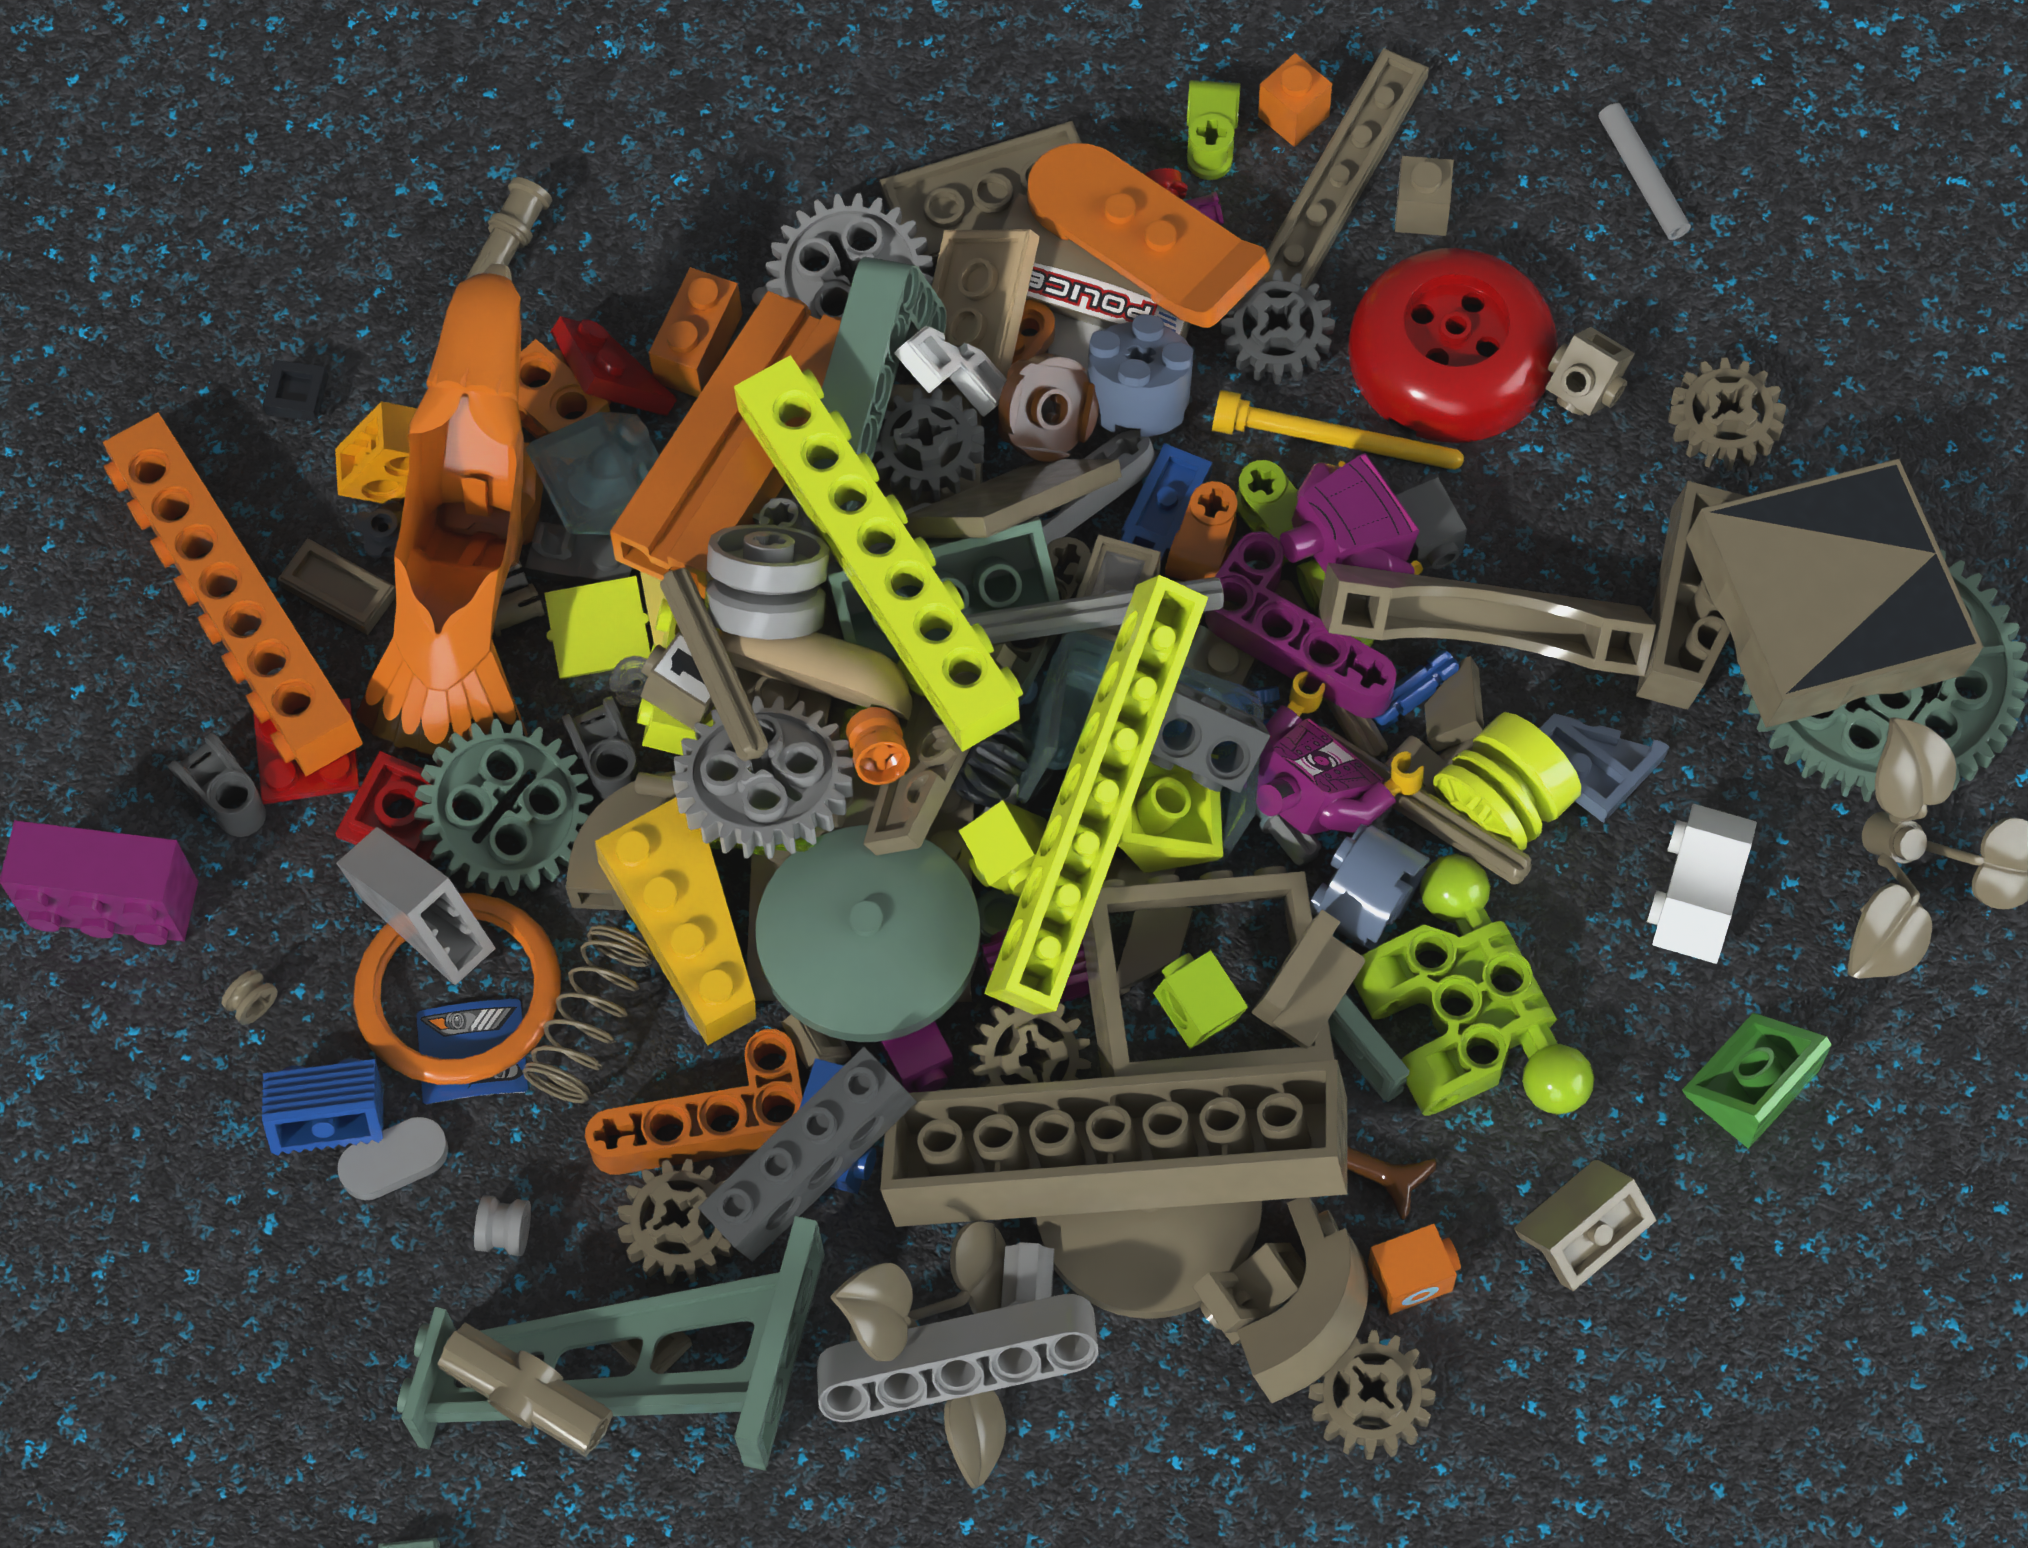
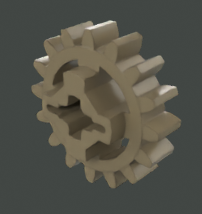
[1668,358,1786,470]
[968,1003,1091,1087]
[617,1159,734,1284]
[1308,1330,1435,1460]

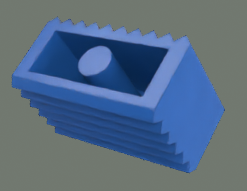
[262,1058,383,1156]

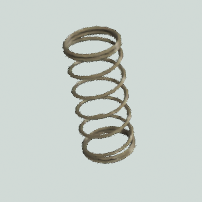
[522,925,654,1103]

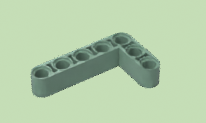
[812,256,947,511]

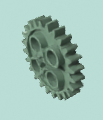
[414,719,593,896]

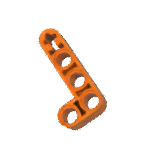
[585,1029,803,1175]

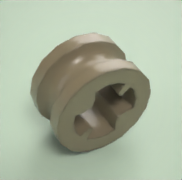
[221,969,278,1025]

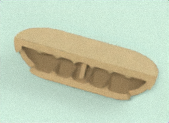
[717,629,912,720]

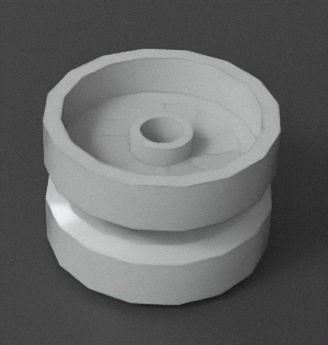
[705,524,830,640]

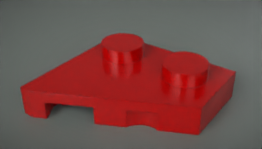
[550,316,677,416]

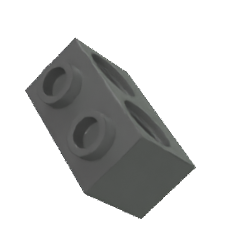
[1149,681,1271,793]

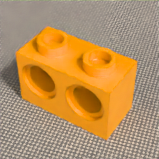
[335,401,417,503]

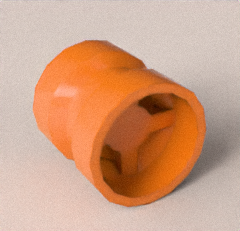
[846,707,910,785]

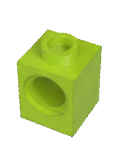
[1153,950,1248,1049]

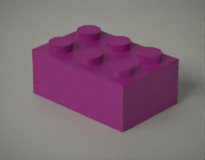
[0,820,198,945]

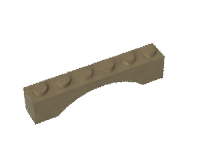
[1318,562,1656,677]

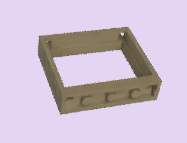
[1082,866,1334,1078]

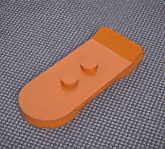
[1027,143,1271,328]

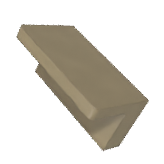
[1251,910,1365,1049]
[1514,1160,1657,1291]

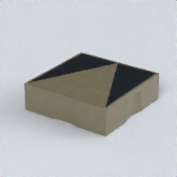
[1686,459,1983,728]

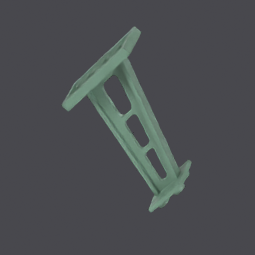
[397,1216,825,1471]

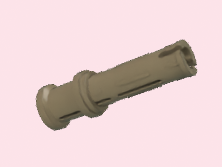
[464,177,553,281]

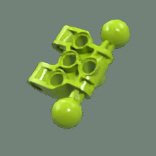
[1353,854,1594,1116]

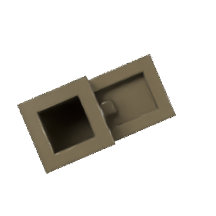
[1192,1243,1306,1345]

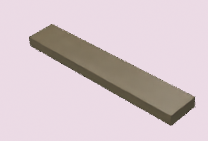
[1250,48,1429,290]

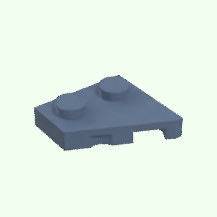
[1539,713,1670,823]

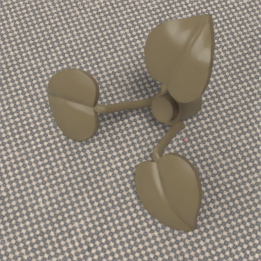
[1847,717,2028,979]
[830,1221,1007,1489]

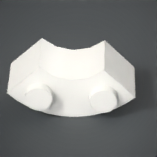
[1647,804,1757,964]

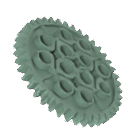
[1740,549,2028,802]

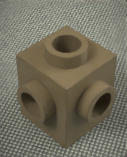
[1545,327,1635,416]

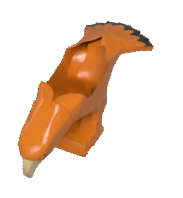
[355,264,547,759]

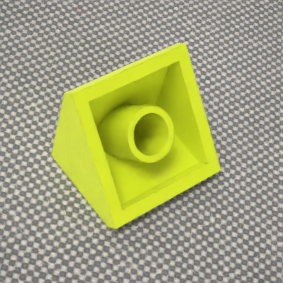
[1118,754,1223,872]

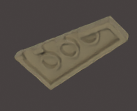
[863,644,1017,856]

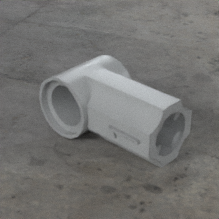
[1001,1242,1055,1308]

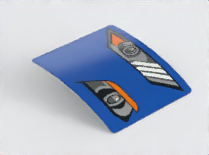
[417,999,528,1105]

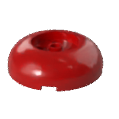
[1348,248,1557,443]

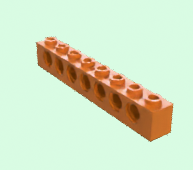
[103,412,363,776]

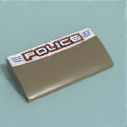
[1002,193,1191,340]

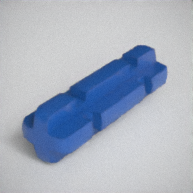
[1372,650,1460,731]

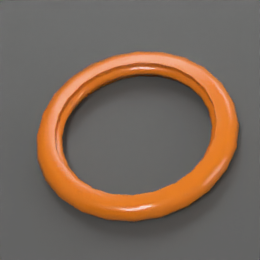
[353,893,561,1085]

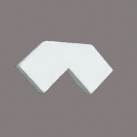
[894,326,1007,417]

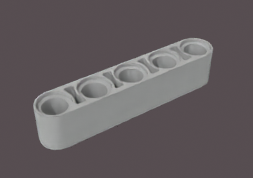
[817,1294,1098,1422]

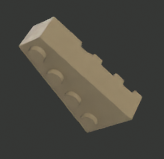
[1636,481,1749,710]

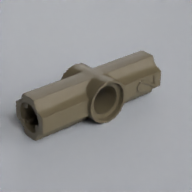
[437,1323,613,1457]

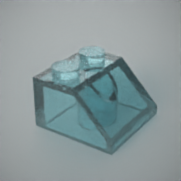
[525,412,659,535]

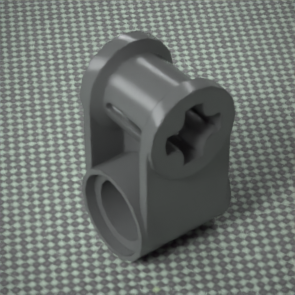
[561,696,640,801]
[168,732,266,837]

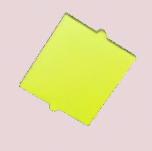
[544,576,651,680]

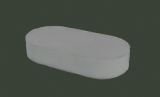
[338,1117,448,1200]

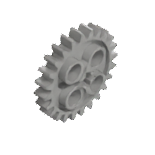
[766,193,934,319]
[672,696,855,859]

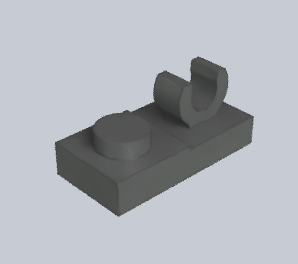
[525,521,636,586]

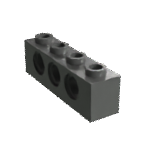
[698,1047,917,1262]

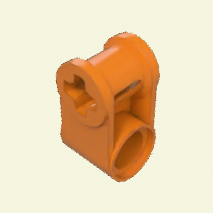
[1165,481,1238,582]

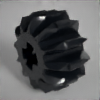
[951,721,1034,808]

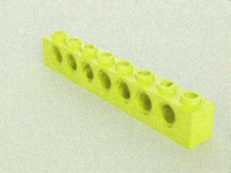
[734,355,1023,752]
[984,575,1208,1015]

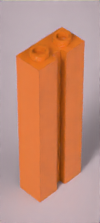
[610,291,842,599]

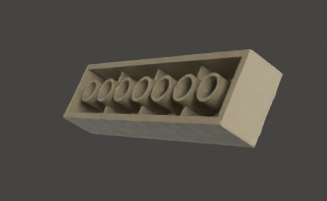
[880,1060,1347,1227]

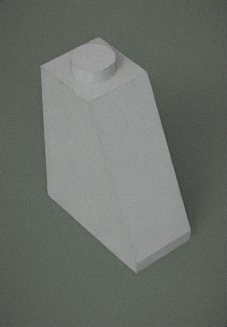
[336,827,496,985]

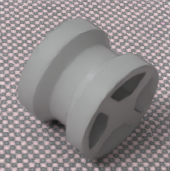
[474,1195,531,1256]

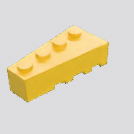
[595,797,756,1046]

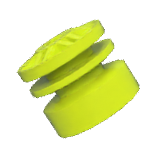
[1433,712,1581,851]

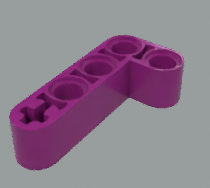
[1205,532,1396,718]

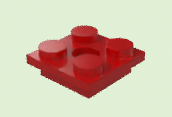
[253,698,360,804]
[335,751,463,863]

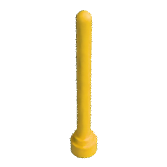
[1212,390,1464,470]

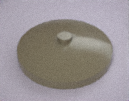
[1036,1201,1262,1319]

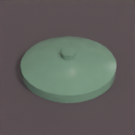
[756,825,981,1042]

